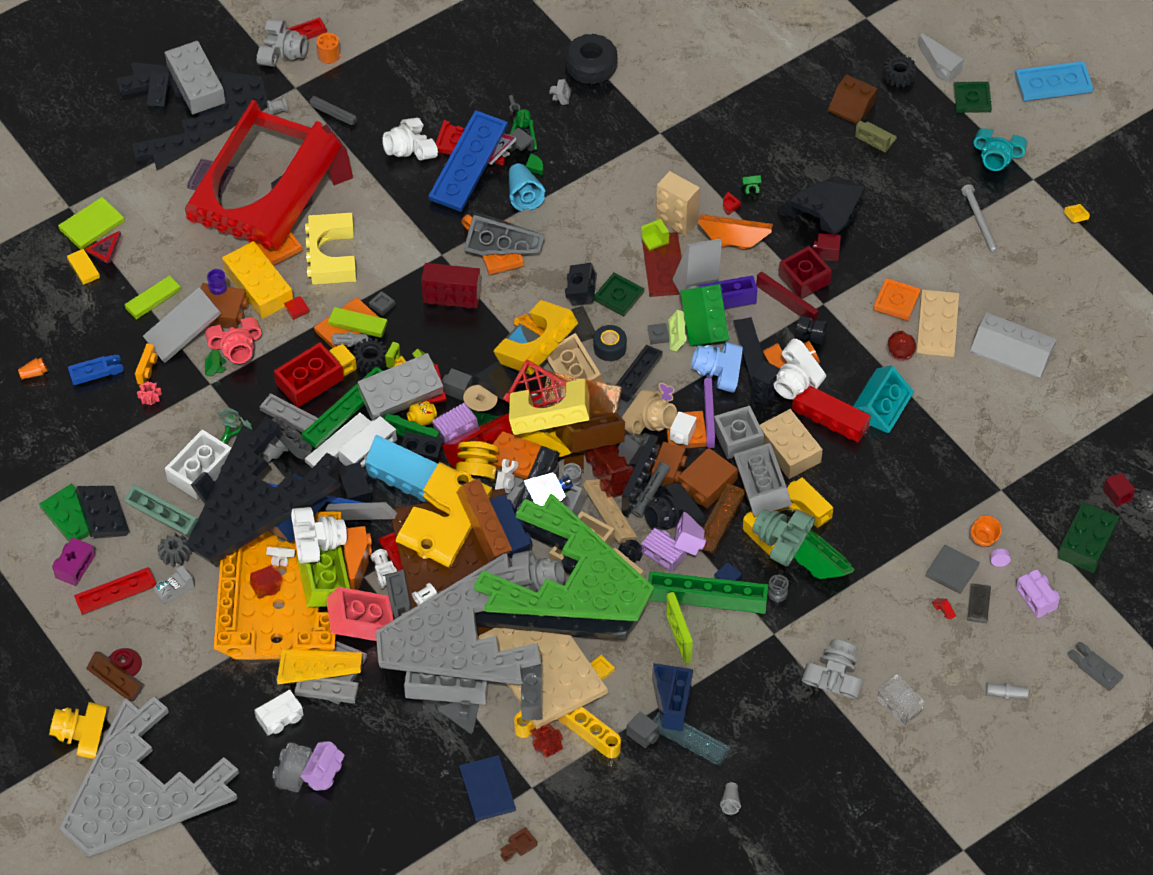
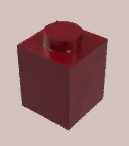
[813,233,841,261]
[1103,473,1135,508]

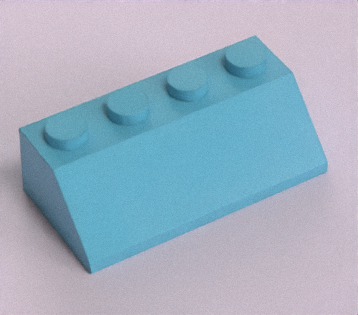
[365,435,438,502]

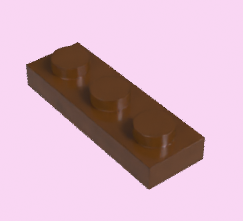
[86,651,143,702]

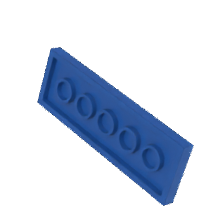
[428,110,508,212]

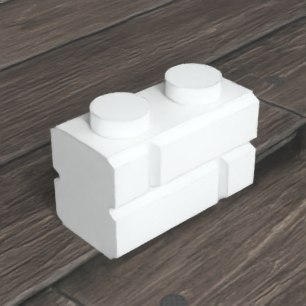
[255,690,303,736]

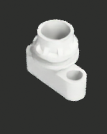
[383,118,438,160]
[774,339,826,399]
[291,507,347,563]

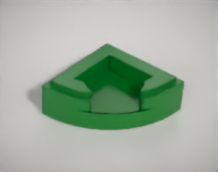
[525,154,543,175]

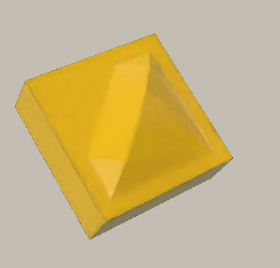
[1064,204,1090,223]

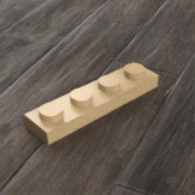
[583,479,637,543]

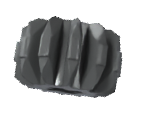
[157,533,191,567]

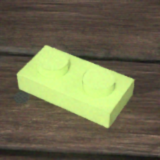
[668,310,687,352]

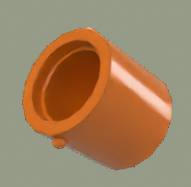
[316,33,341,64]

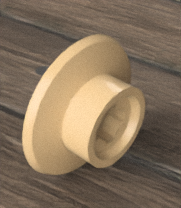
[463,385,497,412]

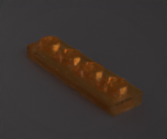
[703,483,745,553]

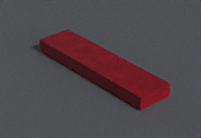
[756,271,818,321]

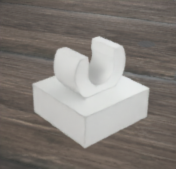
[266,547,295,566]

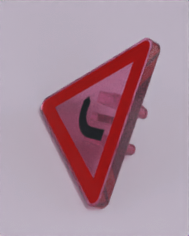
[85,231,121,264]

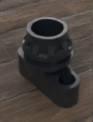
[644,482,705,529]

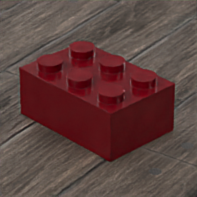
[421,263,481,309]

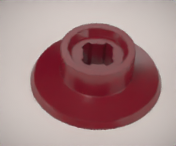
[108,648,142,676]

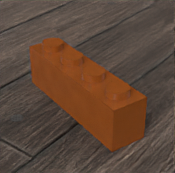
[456,478,512,563]

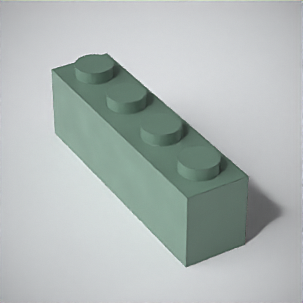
[124,484,198,538]

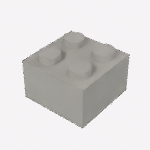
[714,406,764,459]

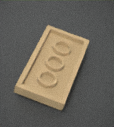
[916,289,959,357]

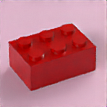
[274,342,344,408]

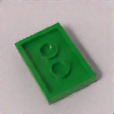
[39,483,90,542]

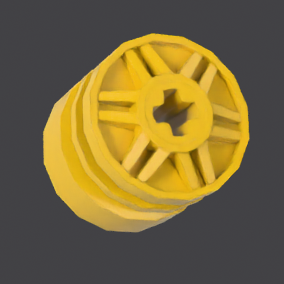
[456,441,499,482]

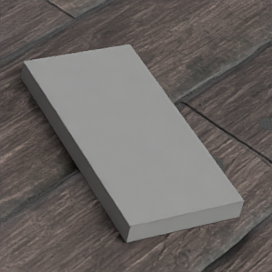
[143,287,222,363]

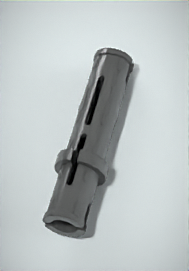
[631,462,671,517]

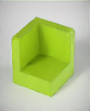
[641,219,669,250]

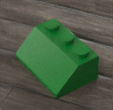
[680,284,729,346]

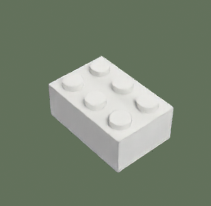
[165,430,231,500]

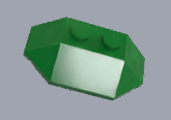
[794,530,855,579]

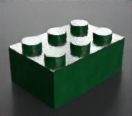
[1058,502,1119,573]

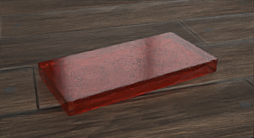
[641,232,682,297]

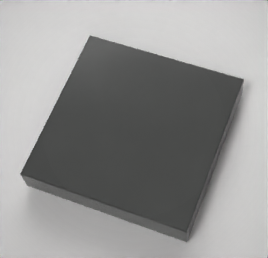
[926,545,980,594]

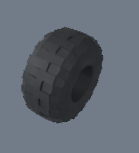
[565,33,618,84]

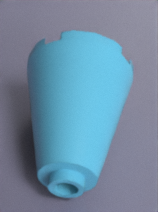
[509,164,545,211]

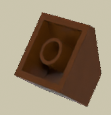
[828,74,878,124]

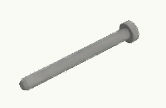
[961,184,997,252]

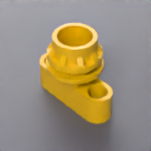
[49,702,107,760]

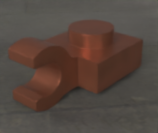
[500,827,538,862]

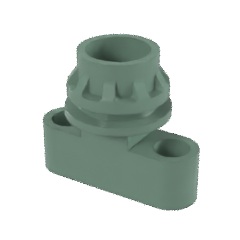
[753,509,815,566]

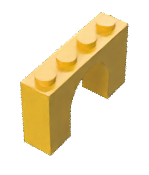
[493,300,578,375]
[743,478,833,556]

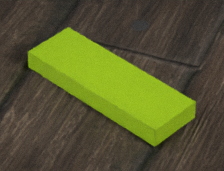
[125,275,181,319]
[328,307,388,338]

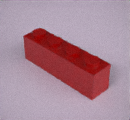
[792,385,871,442]

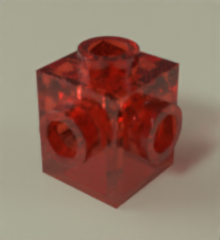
[530,723,563,758]

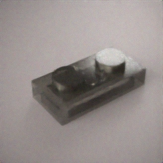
[967,583,991,623]

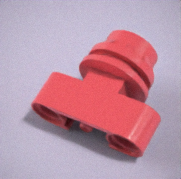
[205,317,261,364]

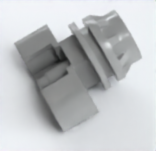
[257,18,308,67]
[512,550,565,592]
[801,639,863,699]

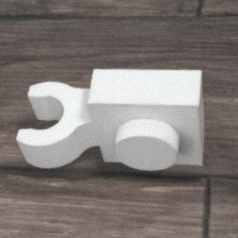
[495,459,518,493]

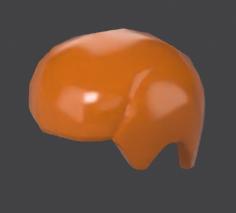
[970,515,1002,547]

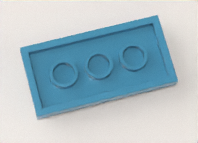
[1015,61,1093,101]

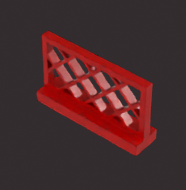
[503,359,592,430]

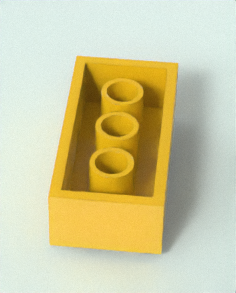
[222,241,293,319]

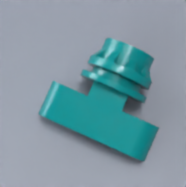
[974,128,1028,171]

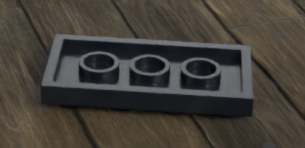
[621,434,660,518]

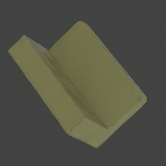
[855,121,896,153]

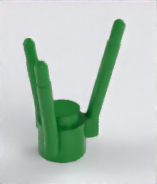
[510,109,537,150]

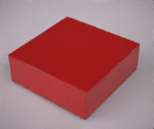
[284,296,309,320]

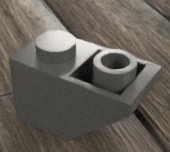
[615,433,650,465]

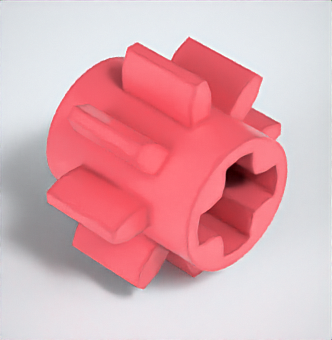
[137,381,162,405]

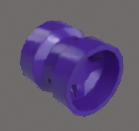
[207,269,227,295]

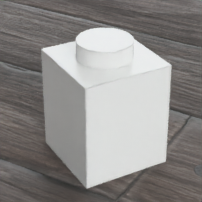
[670,412,697,446]

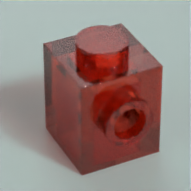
[250,565,282,599]

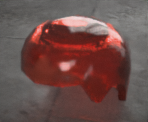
[887,330,917,361]

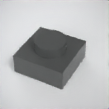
[648,323,669,345]

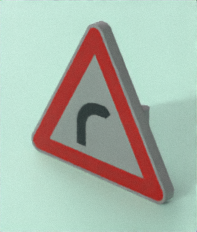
[488,134,517,165]

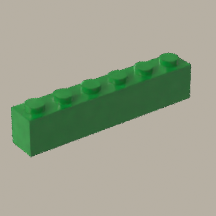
[648,571,768,614]

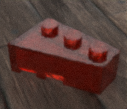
[585,445,634,498]

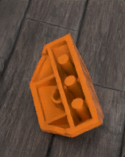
[698,214,773,249]

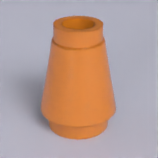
[18,357,48,380]

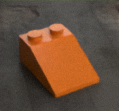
[342,526,372,590]

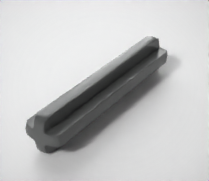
[310,96,357,125]

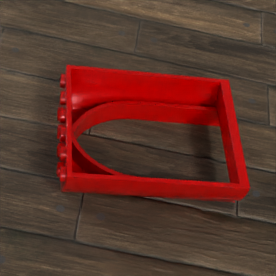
[185,100,341,250]

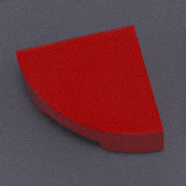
[723,192,741,216]
[932,598,956,619]

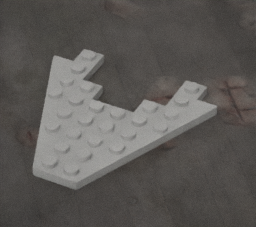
[376,553,541,685]
[59,697,239,857]

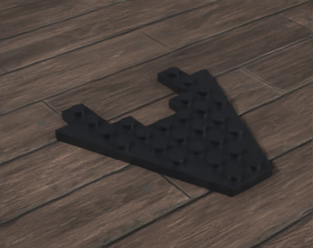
[186,418,342,564]

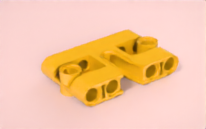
[396,462,493,568]

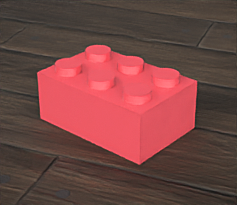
[326,587,393,641]

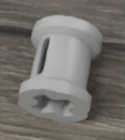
[266,96,288,115]

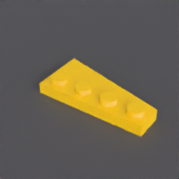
[277,649,363,684]

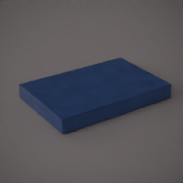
[459,755,516,822]

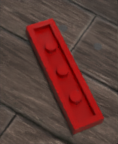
[74,567,156,615]

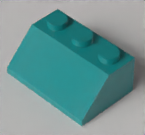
[853,365,914,433]

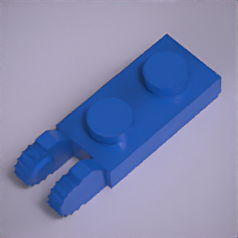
[68,355,124,385]

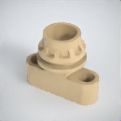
[622,389,677,434]

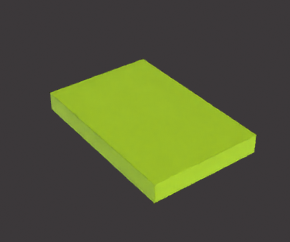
[58,197,125,250]
[666,592,693,664]

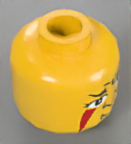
[407,401,437,426]

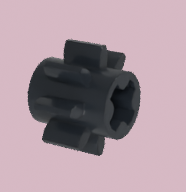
[618,539,643,563]

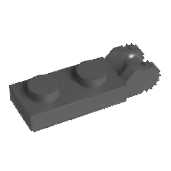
[385,569,412,619]
[1068,642,1124,691]

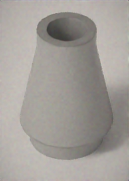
[720,782,741,815]

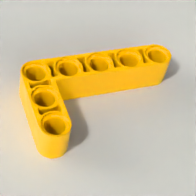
[514,707,621,758]

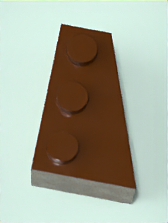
[556,413,625,453]

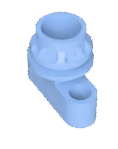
[691,342,743,393]

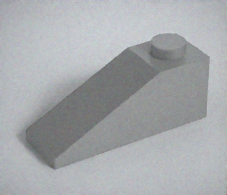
[918,33,964,82]

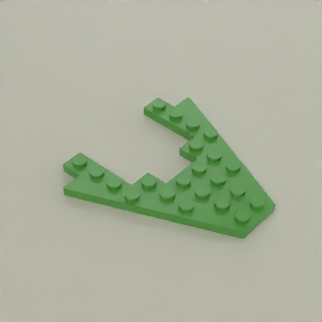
[474,493,654,621]

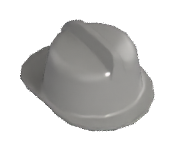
[261,436,288,462]

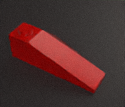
[442,413,514,469]

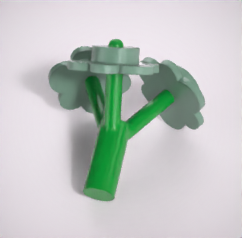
[218,408,252,444]

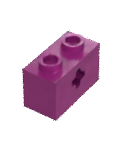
[52,537,95,586]

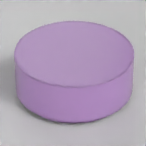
[990,549,1011,566]

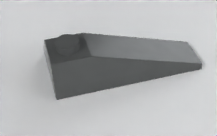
[464,212,545,255]

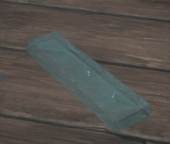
[653,712,731,766]

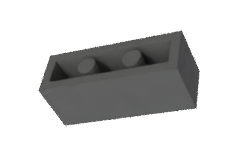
[521,654,543,720]

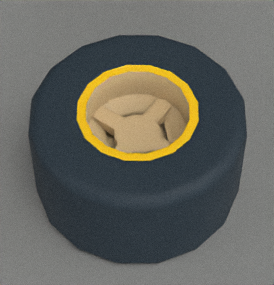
[593,325,627,361]

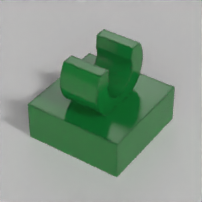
[741,175,761,195]
[205,350,226,377]

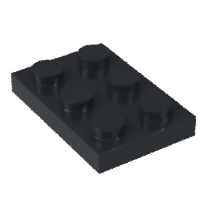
[75,486,129,537]

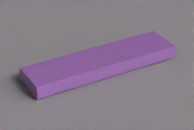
[704,378,715,448]

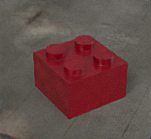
[778,246,832,299]

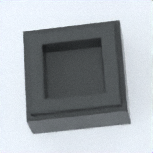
[369,291,395,316]

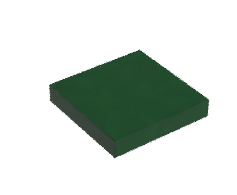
[953,82,992,113]
[594,272,644,317]

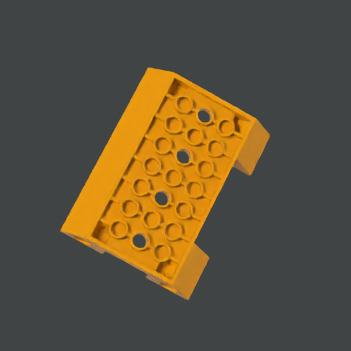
[214,512,342,660]

